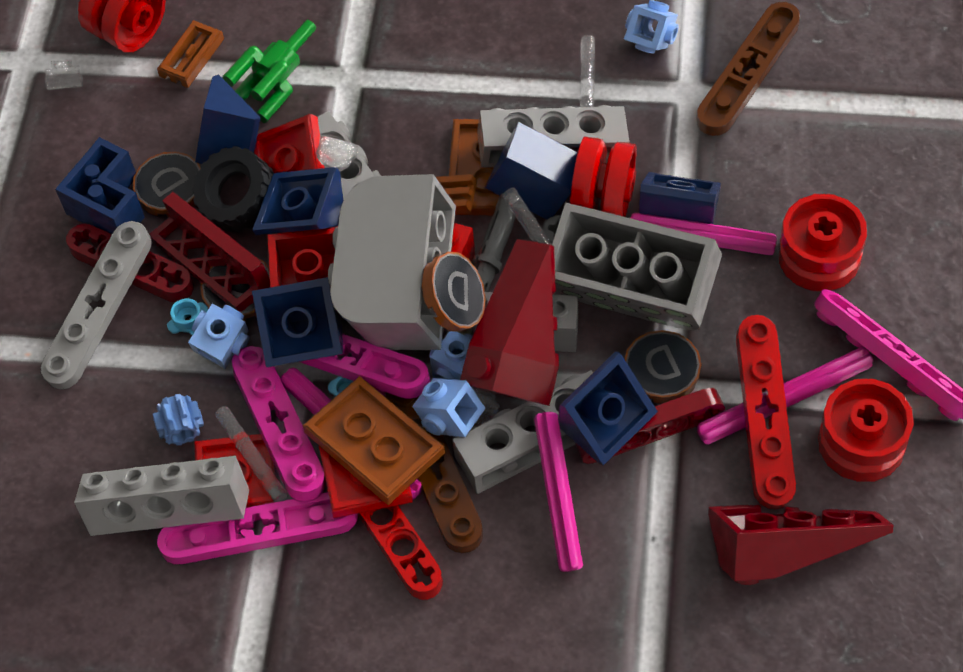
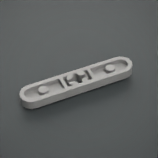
[41,221,152,389]

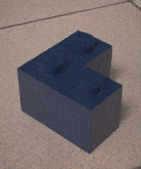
[55,137,145,234]

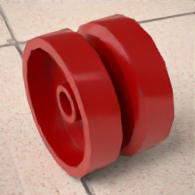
[78,0,166,53]
[570,136,637,217]
[779,194,867,291]
[818,379,914,482]

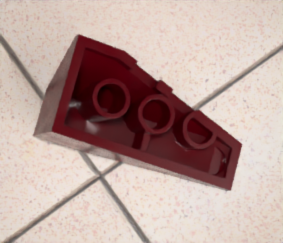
[460,239,559,406]
[708,505,894,585]

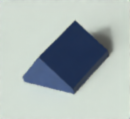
[195,74,261,164]
[484,122,578,220]
[252,167,344,235]
[639,172,721,224]
[252,277,343,367]
[558,351,658,465]

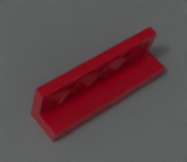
[149,192,270,312]

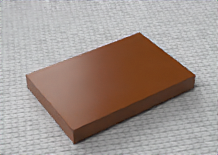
[449,119,521,216]
[303,376,445,505]

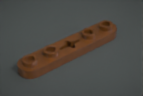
[696,2,800,136]
[386,393,483,553]

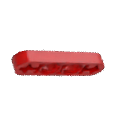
[358,505,443,600]

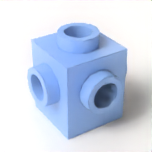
[624,0,679,54]
[188,303,250,369]
[429,331,473,380]
[412,378,486,437]

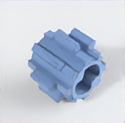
[153,394,204,446]

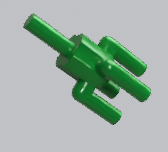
[222,20,316,123]

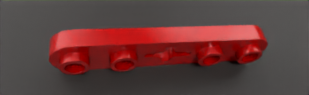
[736,315,796,510]

